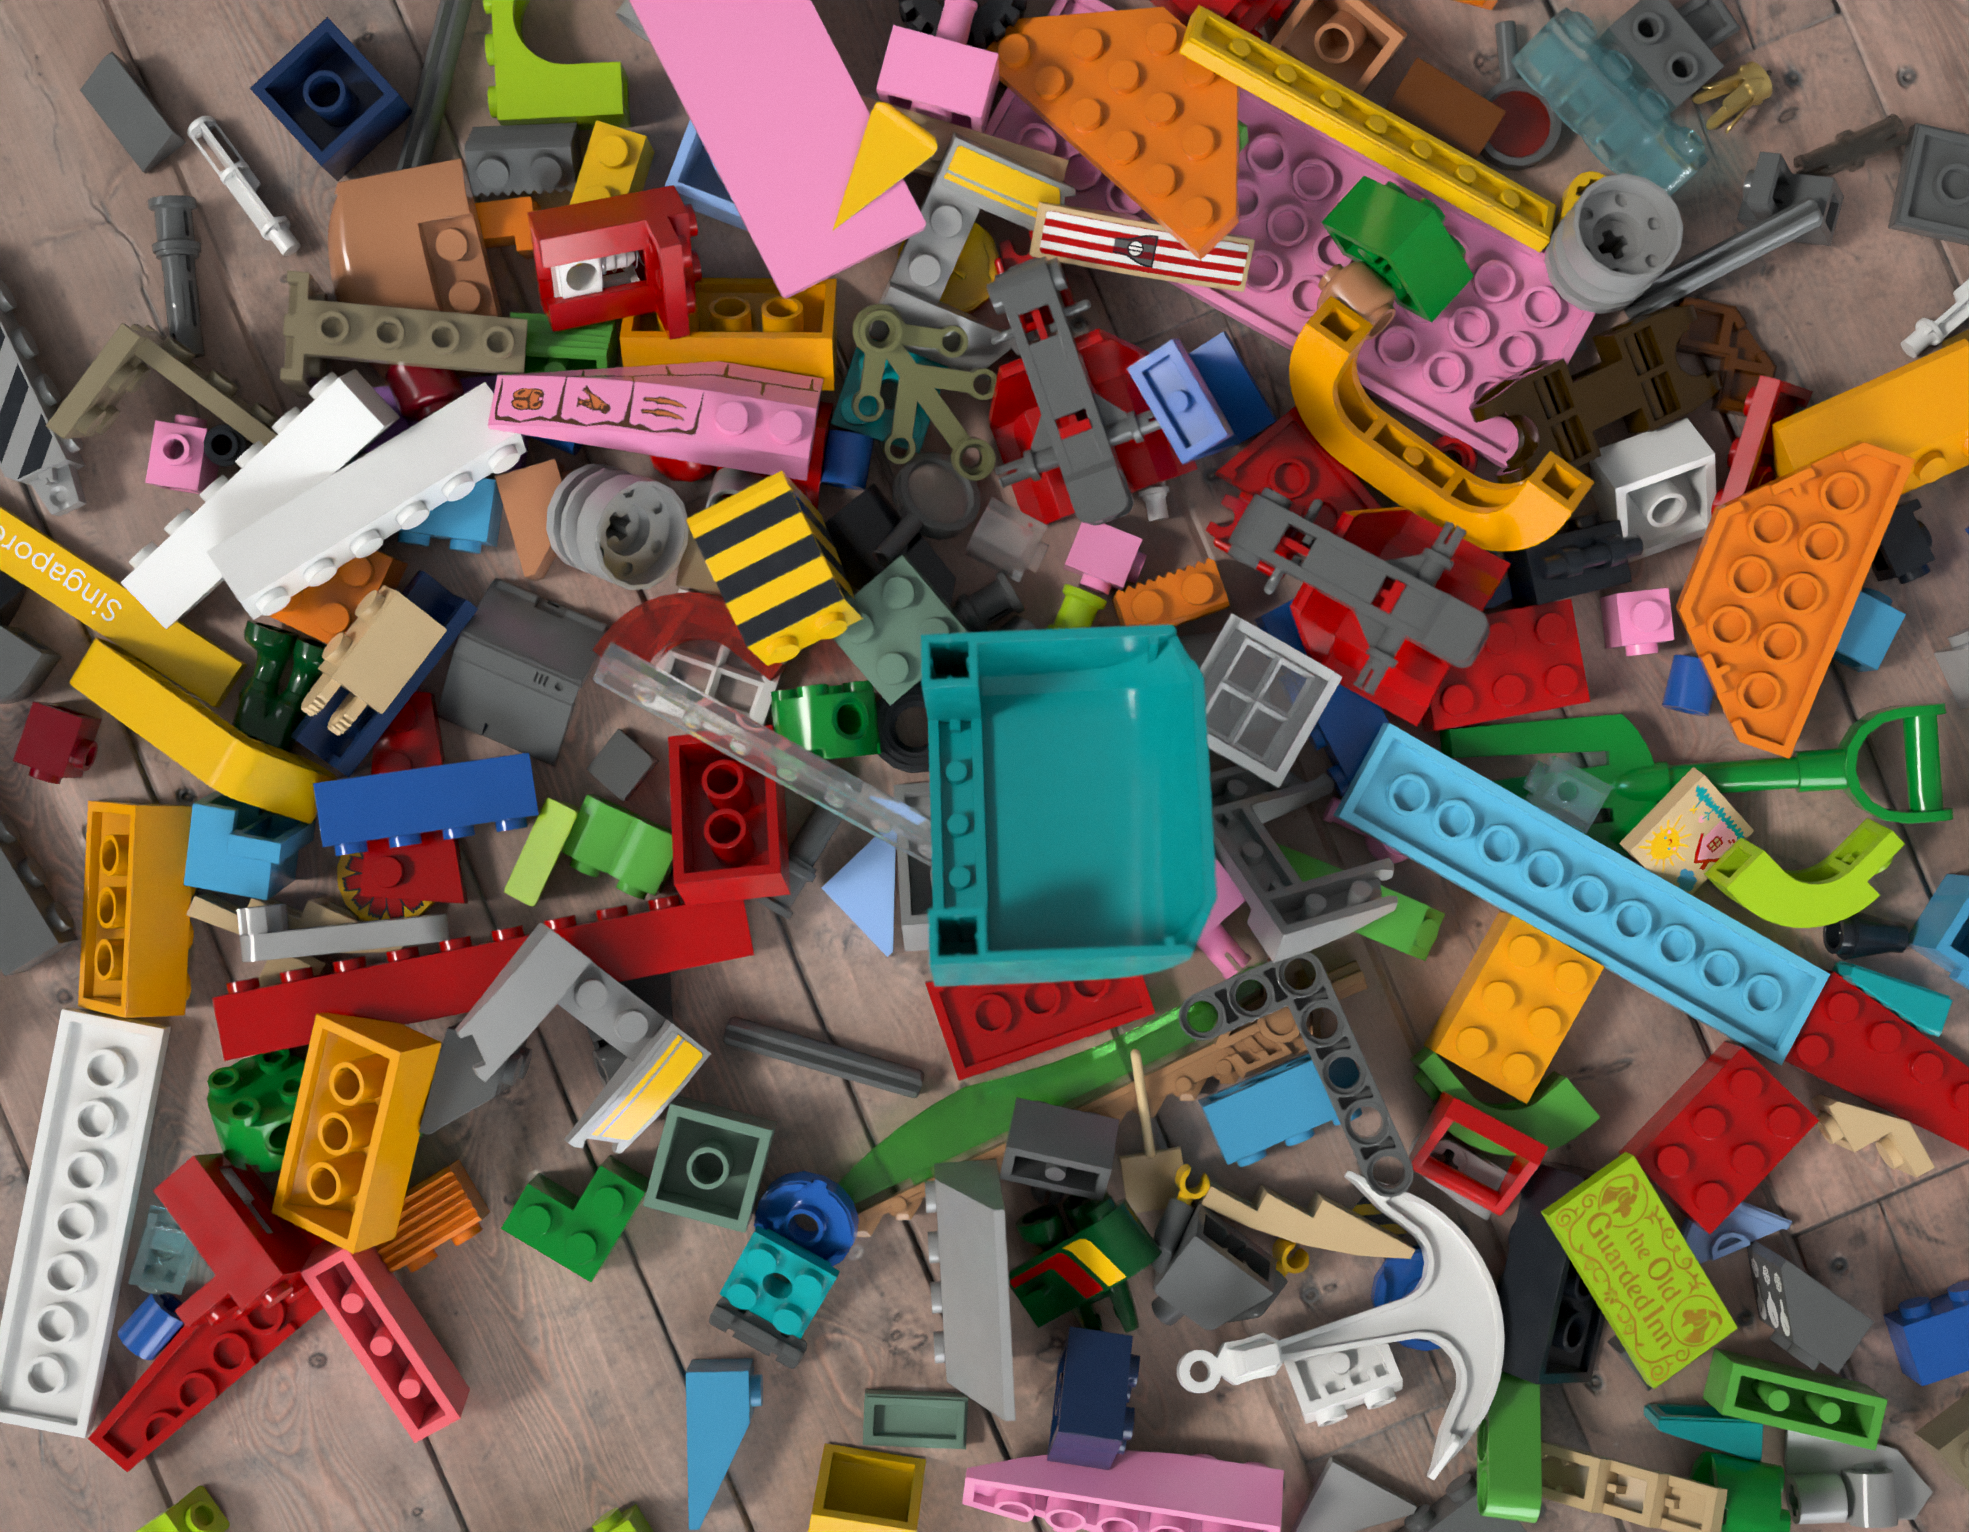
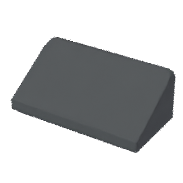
[80,52,186,174]

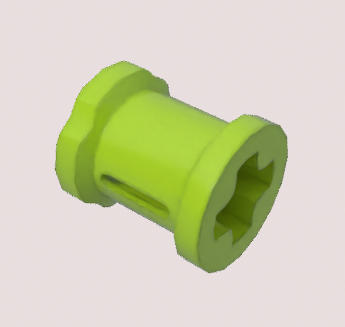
[1046,584,1107,629]

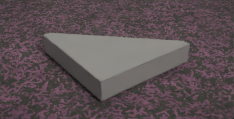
[1290,1457,1417,1532]

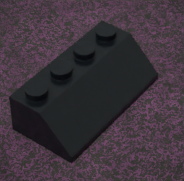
[1497,1161,1605,1384]

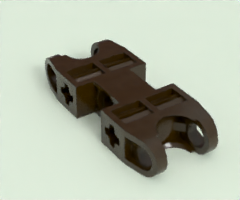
[1469,304,1723,484]

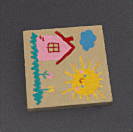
[1619,767,1754,895]

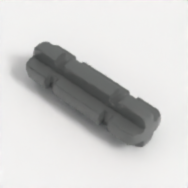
[709,1297,807,1369]

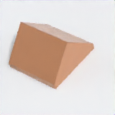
[1270,0,1407,96]

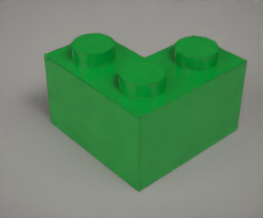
[1322,176,1474,323]
[501,1155,650,1282]

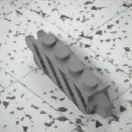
[0,279,87,516]

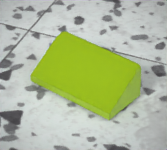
[504,797,579,907]

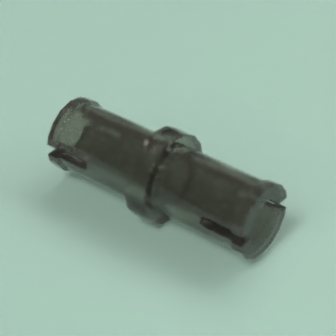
[1793,114,1907,177]

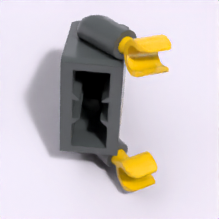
[1151,1164,1309,1330]

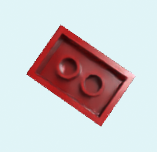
[1421,599,1590,732]
[668,725,791,906]
[1618,1041,1820,1234]

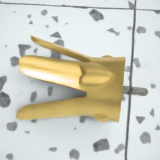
[1692,61,1772,134]

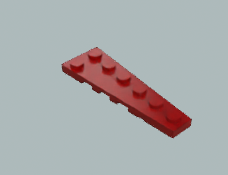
[1784,970,1969,1151]
[88,1225,325,1472]

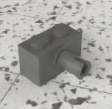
[999,1097,1119,1205]

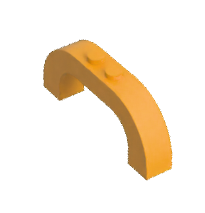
[1289,296,1594,551]

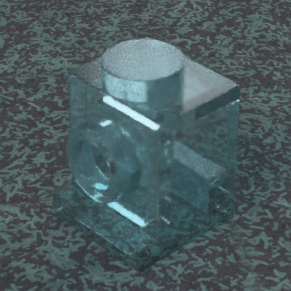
[128,1205,196,1295]

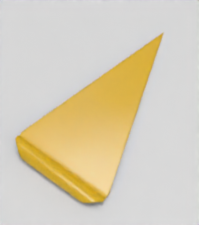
[832,102,938,231]

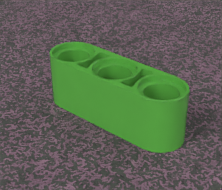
[1477,1371,1542,1523]

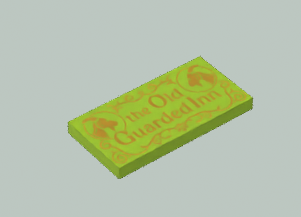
[1541,1152,1738,1389]

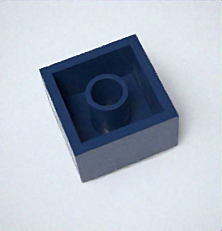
[250,17,412,181]
[1047,1326,1140,1470]

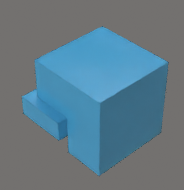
[184,791,316,900]
[1907,874,1969,990]

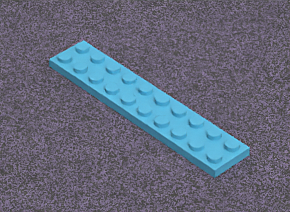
[1333,723,1830,1065]

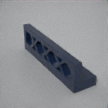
[290,570,478,778]

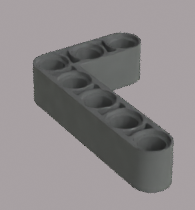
[1178,951,1414,1198]

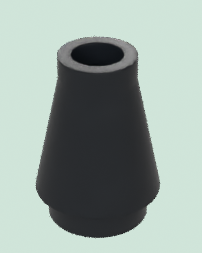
[1823,912,1909,960]

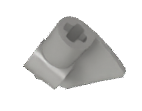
[1784,1429,1932,1528]

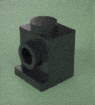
[1871,498,1935,584]

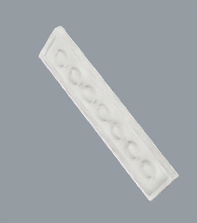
[0,1007,171,1438]

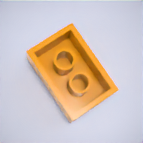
[1424,911,1604,1104]

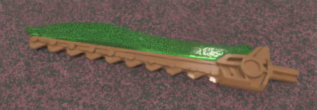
[837,955,1368,1237]

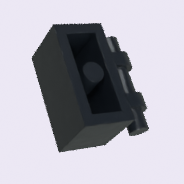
[1503,513,1644,606]

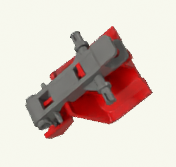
[987,230,1198,532]
[1205,487,1511,727]

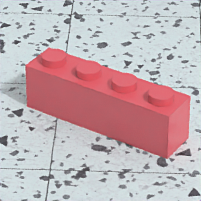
[300,1240,470,1443]

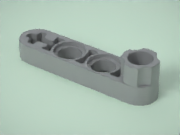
[237,903,450,962]

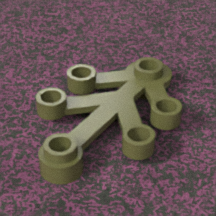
[851,304,997,481]

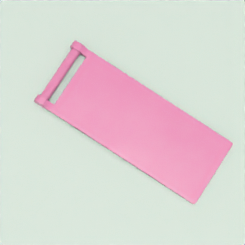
[629,0,926,298]

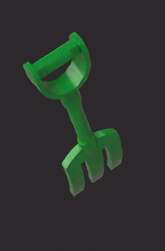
[1440,703,1953,857]

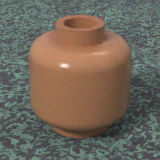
[1317,261,1396,341]

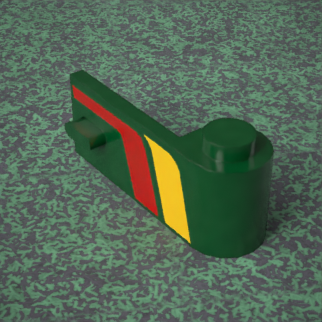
[1008,1196,1162,1328]

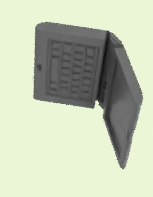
[437,578,614,767]

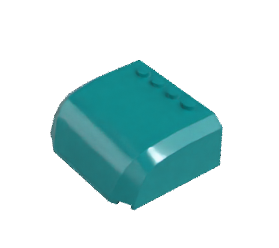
[921,624,1217,986]

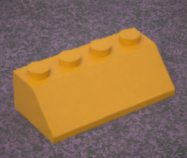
[619,278,837,391]
[1772,338,1969,495]
[78,801,196,1018]
[271,1012,442,1254]

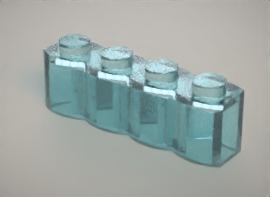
[1511,7,1709,196]

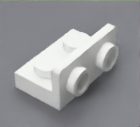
[1283,1343,1403,1427]

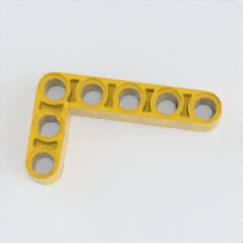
[69,637,338,824]

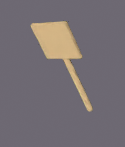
[1119,1049,1187,1213]

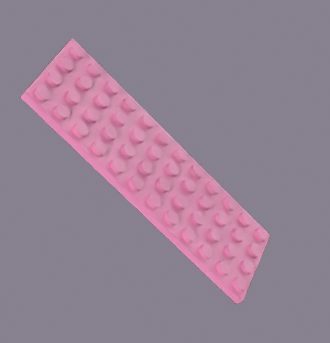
[984,0,1596,469]

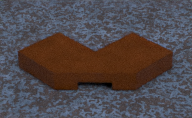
[1676,297,1777,417]

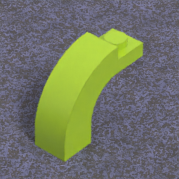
[1704,818,1905,928]

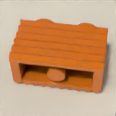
[1112,558,1230,627]
[376,1159,490,1273]

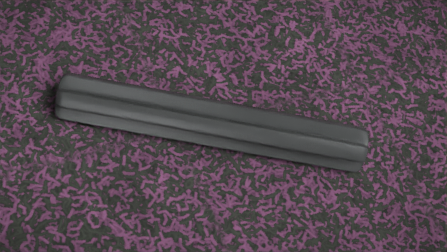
[396,0,473,171]
[1624,197,1823,319]
[723,1016,924,1098]

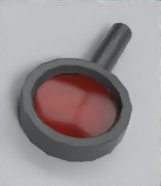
[1480,20,1562,171]

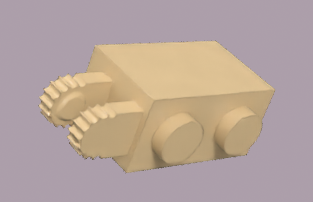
[300,585,447,736]

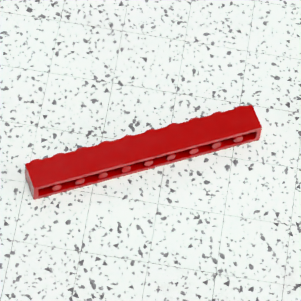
[212,894,754,1061]

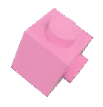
[145,415,219,495]
[1063,522,1147,595]
[1600,588,1674,656]

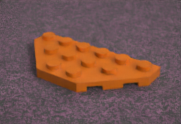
[985,7,1240,261]
[1676,440,1916,759]

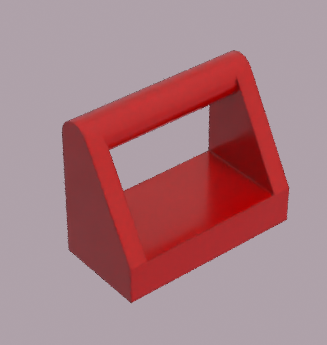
[1409,1091,1549,1216]

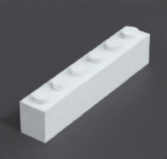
[121,369,400,629]
[206,382,527,620]

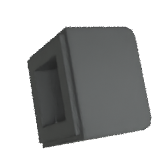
[587,729,660,801]

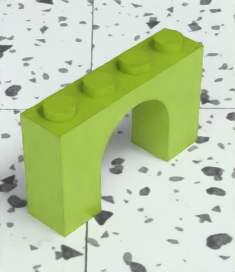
[483,0,631,130]

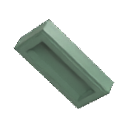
[863,1389,968,1450]

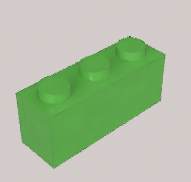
[1702,1348,1888,1451]

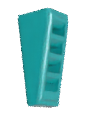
[1832,961,1953,1037]
[1644,1403,1763,1461]

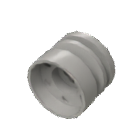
[1544,173,1684,314]
[546,464,689,590]

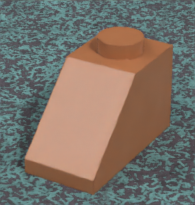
[495,459,574,581]

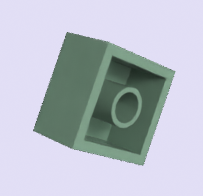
[833,553,972,706]
[643,1095,778,1233]

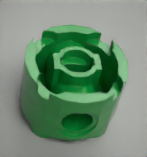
[771,680,881,765]
[206,1048,305,1172]
[1689,1451,1791,1532]

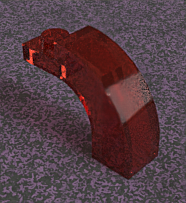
[593,592,787,685]

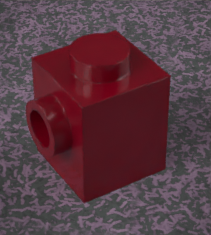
[13,701,102,784]

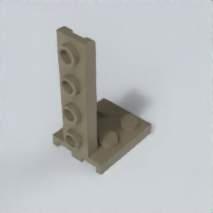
[280,270,528,398]
[46,323,280,446]

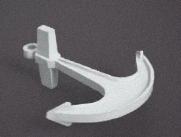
[1176,1170,1505,1480]

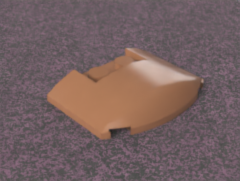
[328,158,503,386]

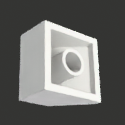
[1590,418,1716,563]

